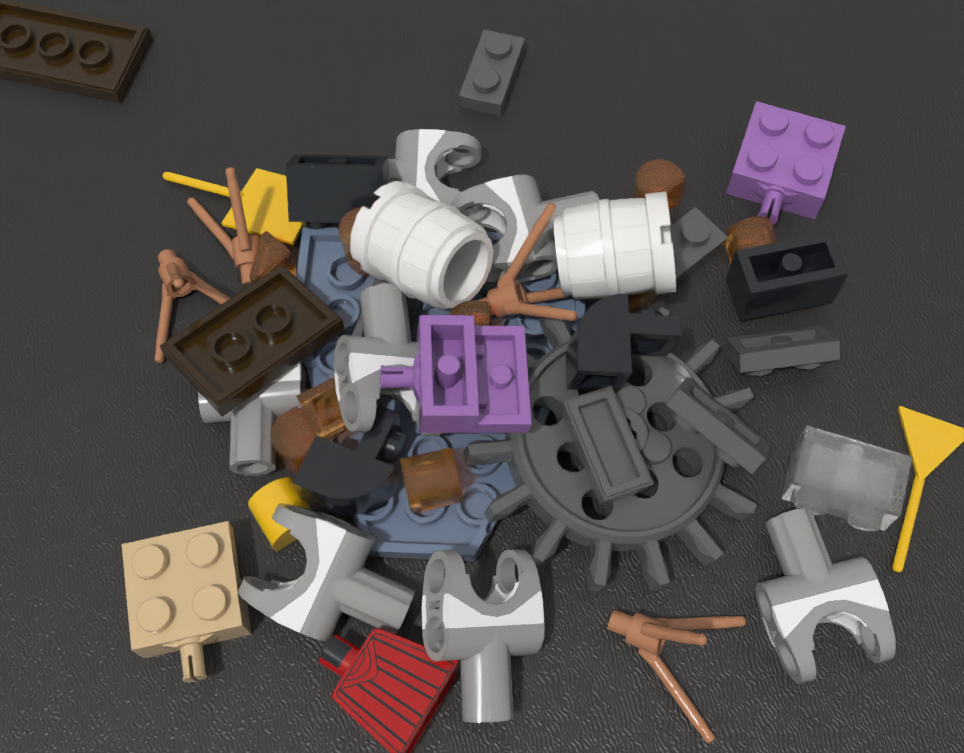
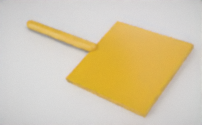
[163,168,304,245]

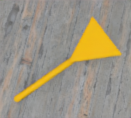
[892,406,964,573]

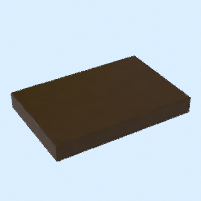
[160,264,345,417]

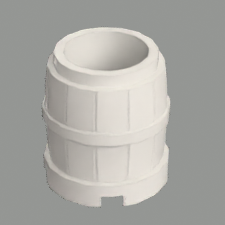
[350,181,494,309]
[554,191,676,299]

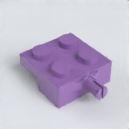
[726,101,846,225]
[380,315,532,433]

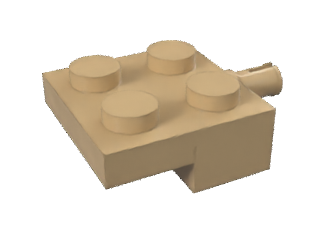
[121,521,251,682]

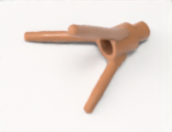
[187,167,272,287]
[473,203,577,321]
[154,249,230,363]
[608,609,746,743]

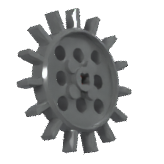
[464,298,757,592]

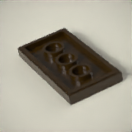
[0,0,153,103]

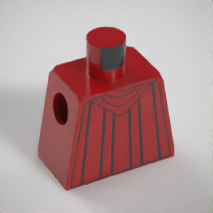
[319,628,461,753]

